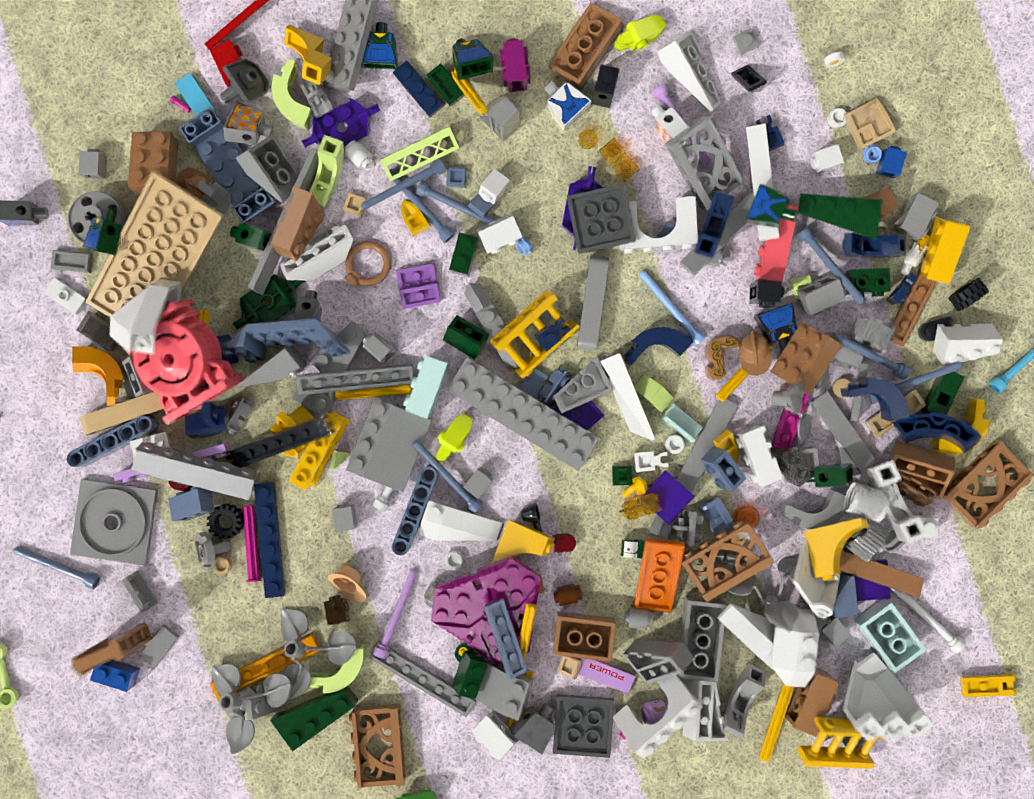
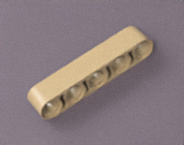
[80,392,164,435]

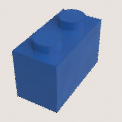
[90,659,140,692]

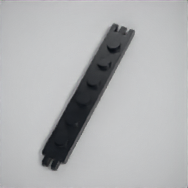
[226,414,336,468]

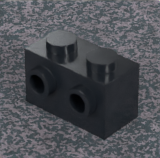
[749,281,784,308]

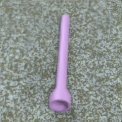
[652,83,711,166]
[373,569,417,660]

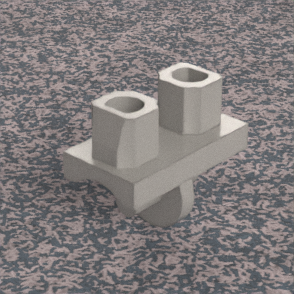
[301,82,334,118]
[672,509,704,547]

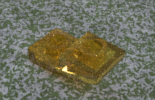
[599,138,639,182]

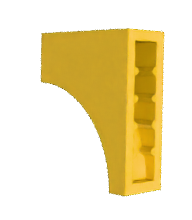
[804,518,869,581]
[492,520,555,563]

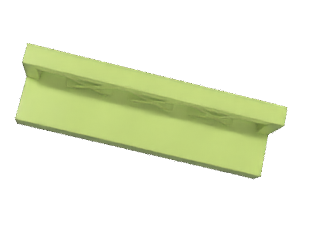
[380,126,459,182]

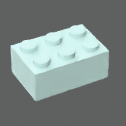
[404,355,450,419]
[853,599,926,673]

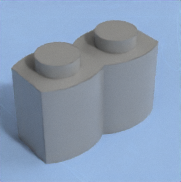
[363,333,396,364]

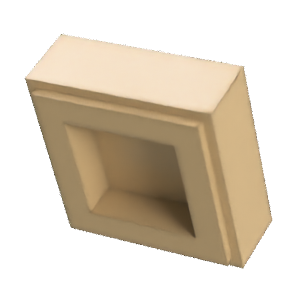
[342,192,367,217]
[558,656,582,679]

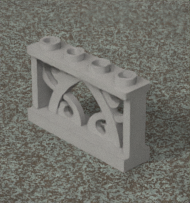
[664,116,744,211]

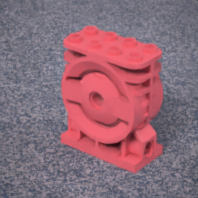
[126,299,245,424]

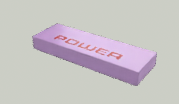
[578,658,635,694]

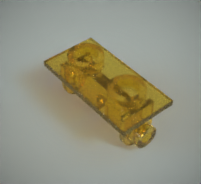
[619,493,663,520]

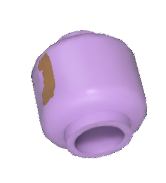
[641,699,668,725]

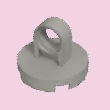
[195,532,232,571]

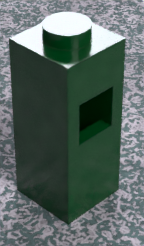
[920,372,965,414]

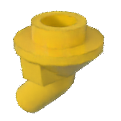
[622,476,648,498]

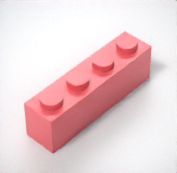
[754,205,798,283]

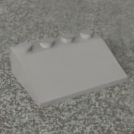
[346,398,432,492]

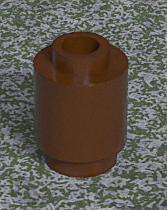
[553,584,582,606]

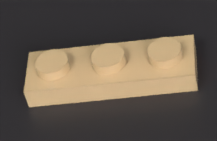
[865,389,926,438]

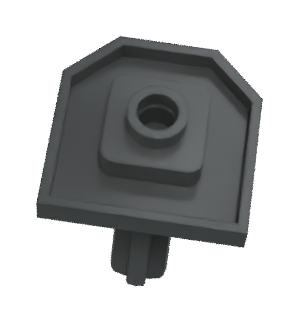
[220,58,269,103]

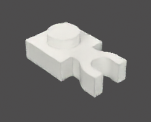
[634,451,669,472]

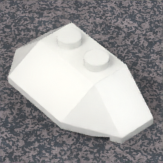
[280,225,353,281]
[771,608,819,687]

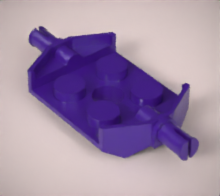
[301,98,381,148]
[562,166,604,251]

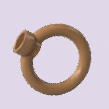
[344,241,391,288]

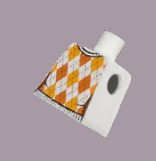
[652,105,689,147]

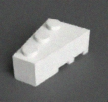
[933,324,1003,367]
[735,424,783,487]
[682,679,728,741]

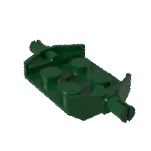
[233,274,306,330]

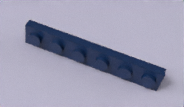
[254,482,285,598]

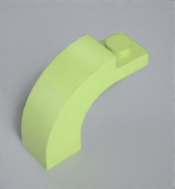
[272,59,314,131]
[309,135,344,209]
[310,644,366,693]

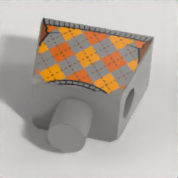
[223,101,273,145]

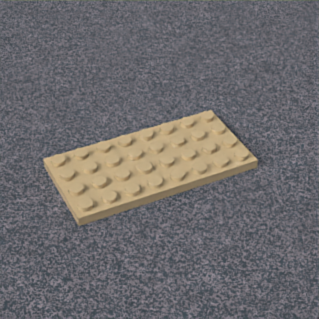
[86,171,225,317]

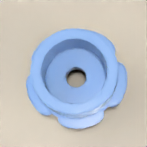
[863,144,882,164]
[515,238,533,256]

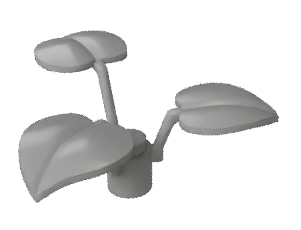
[772,367,829,447]
[727,557,799,632]
[281,608,357,699]
[212,664,292,754]

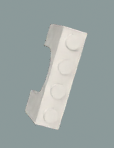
[620,196,698,254]
[866,461,928,543]
[613,675,702,758]

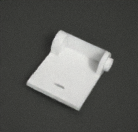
[793,543,841,618]

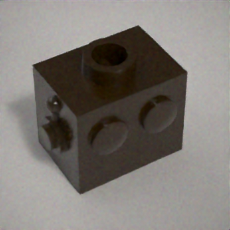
[324,595,350,625]

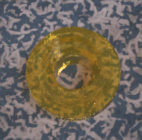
[578,130,598,149]

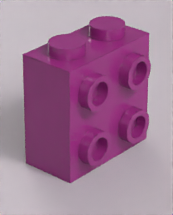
[500,38,531,93]

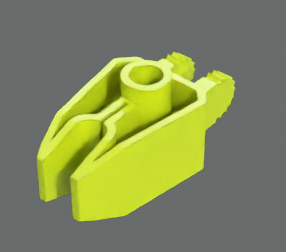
[614,15,667,51]
[436,413,473,463]

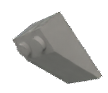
[236,134,300,202]
[239,345,307,387]
[475,661,534,720]

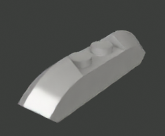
[464,283,523,368]

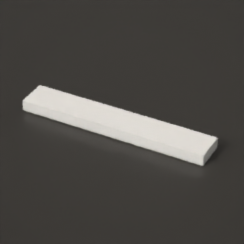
[746,123,780,241]

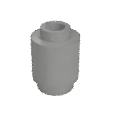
[624,608,653,629]

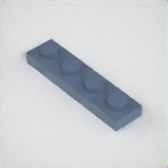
[484,598,528,679]

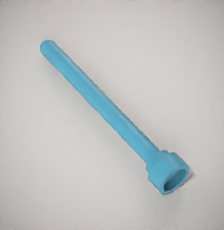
[989,348,1034,394]

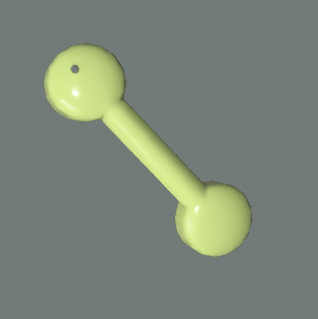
[0,642,19,709]

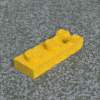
[960,673,1017,697]

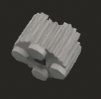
[849,314,896,353]
[845,517,890,562]

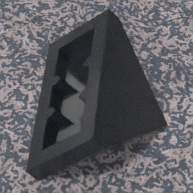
[731,65,767,92]

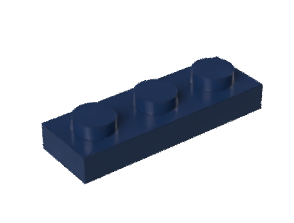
[392,61,444,118]

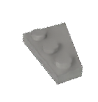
[554,356,613,414]

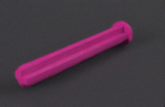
[242,505,262,582]

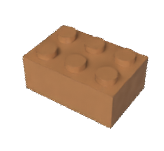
[128,131,178,195]
[770,322,842,395]
[553,611,616,662]
[785,667,839,737]

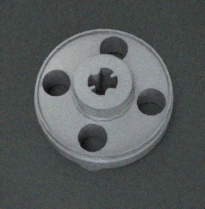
[68,191,128,243]

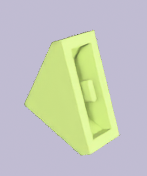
[634,374,674,413]

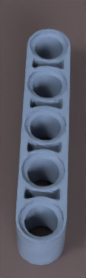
[66,416,159,467]
[392,465,439,556]

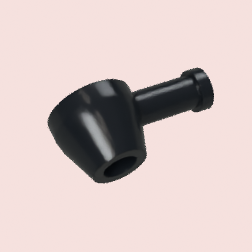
[521,503,542,532]

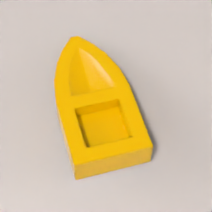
[401,200,430,237]
[713,430,739,464]

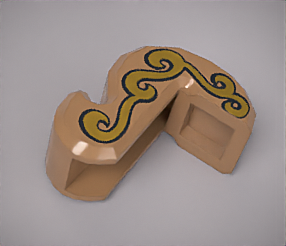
[704,335,741,381]

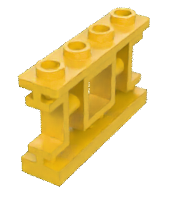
[289,411,350,490]

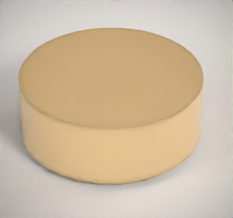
[831,379,851,398]
[212,555,232,575]

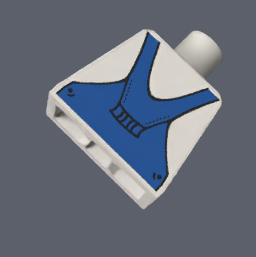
[544,81,591,131]

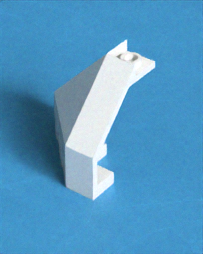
[110,279,181,354]
[843,652,934,740]

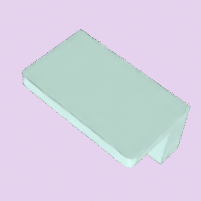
[661,403,703,443]

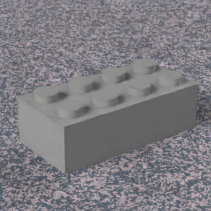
[678,596,727,682]

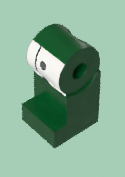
[620,539,645,559]

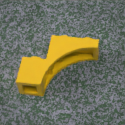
[284,24,332,85]

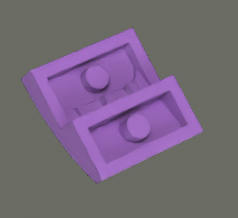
[396,262,441,309]

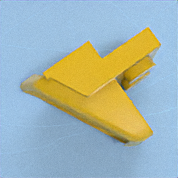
[270,406,314,460]

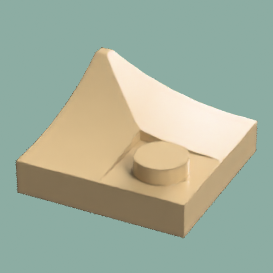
[844,98,896,150]

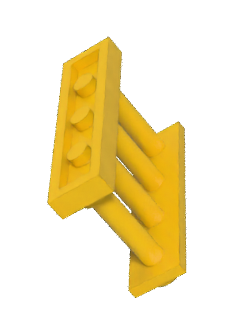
[489,289,579,379]
[797,717,884,769]

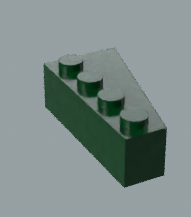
[798,193,883,240]
[270,686,358,752]

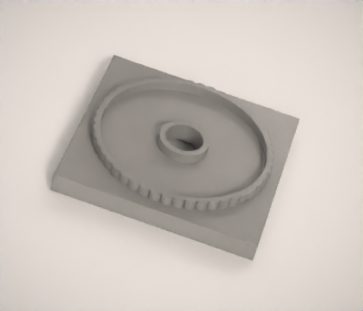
[70,479,158,566]

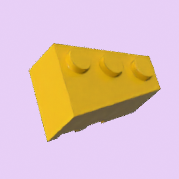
[921,216,970,284]

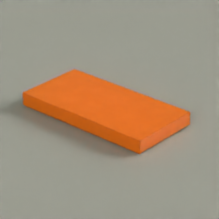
[633,538,685,613]

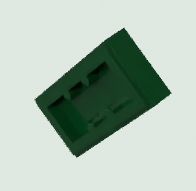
[426,63,465,107]

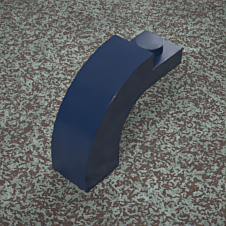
[694,191,735,258]
[842,233,906,258]
[624,327,693,365]
[841,377,910,421]
[185,401,227,439]

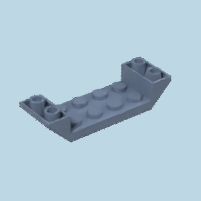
[178,106,276,224]
[227,319,350,363]

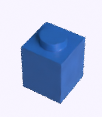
[876,146,907,179]

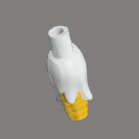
[901,234,930,275]

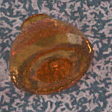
[733,504,760,529]

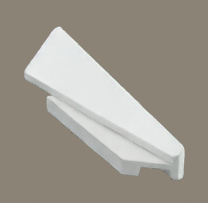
[600,353,655,441]

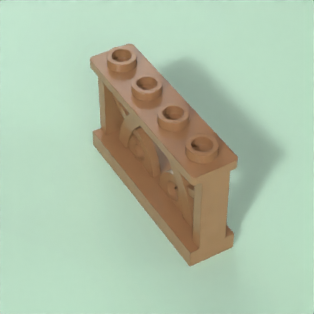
[942,441,1034,529]
[682,519,774,602]
[71,622,153,677]
[349,703,406,789]

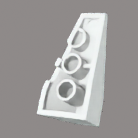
[657,30,721,111]
[418,498,502,541]
[717,603,776,670]

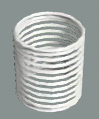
[844,482,890,522]

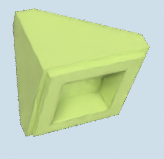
[788,276,812,300]
[330,450,349,470]

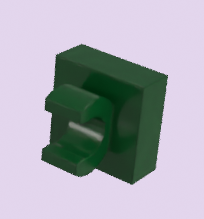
[612,466,632,486]

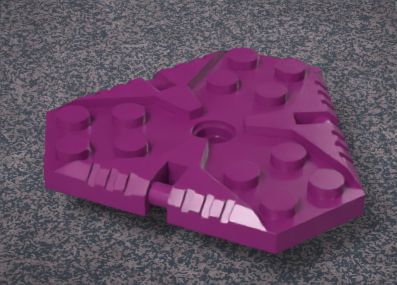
[431,555,541,665]

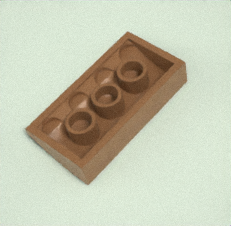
[548,2,624,90]

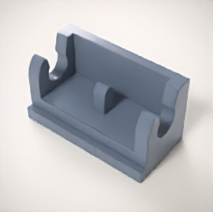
[698,496,735,535]

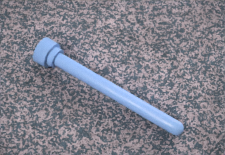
[640,271,706,347]

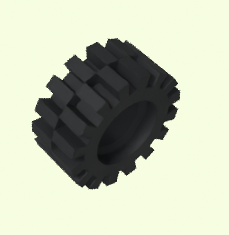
[948,278,989,311]
[206,504,244,539]

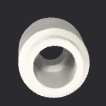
[344,140,373,169]

